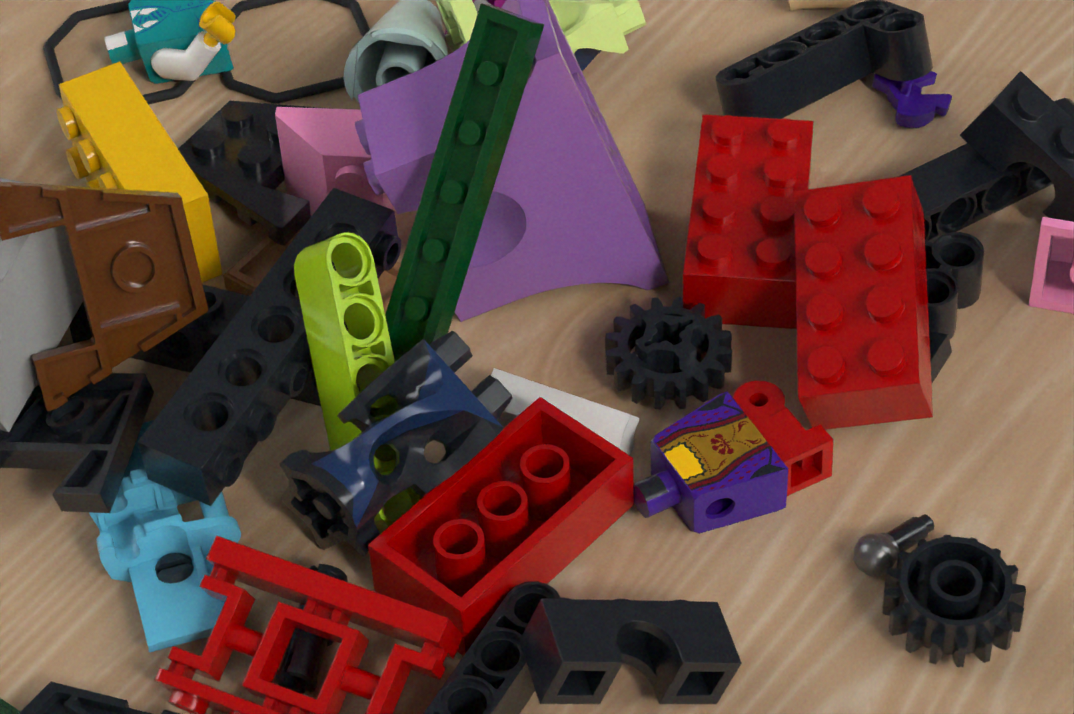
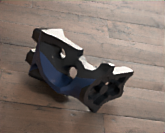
[279,331,513,556]

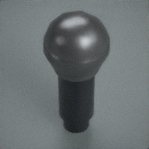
[854,514,935,576]

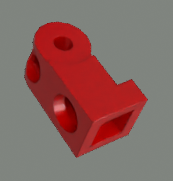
[733,380,834,496]

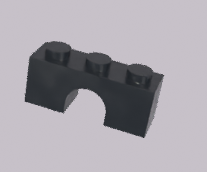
[959,71,1074,222]
[520,597,742,704]

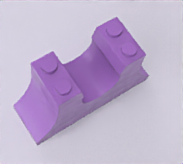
[355,0,669,322]

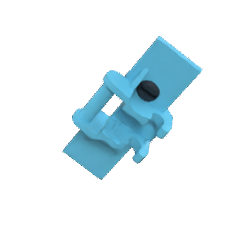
[89,420,241,652]

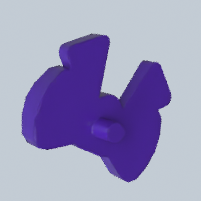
[872,71,952,128]

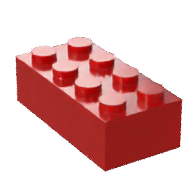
[683,114,814,329]
[794,175,933,430]
[368,397,634,656]

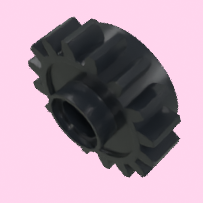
[882,535,1026,667]

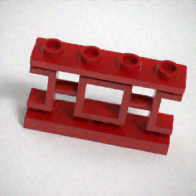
[154,535,463,714]

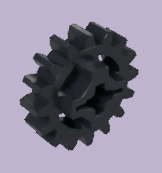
[605,297,732,410]

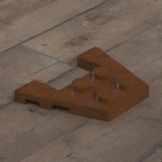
[0,182,209,411]

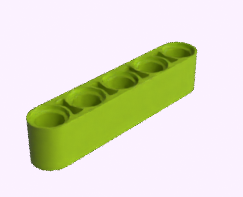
[294,232,423,534]

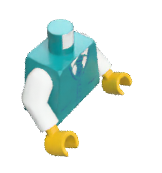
[104,0,235,84]

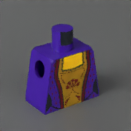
[634,391,788,534]

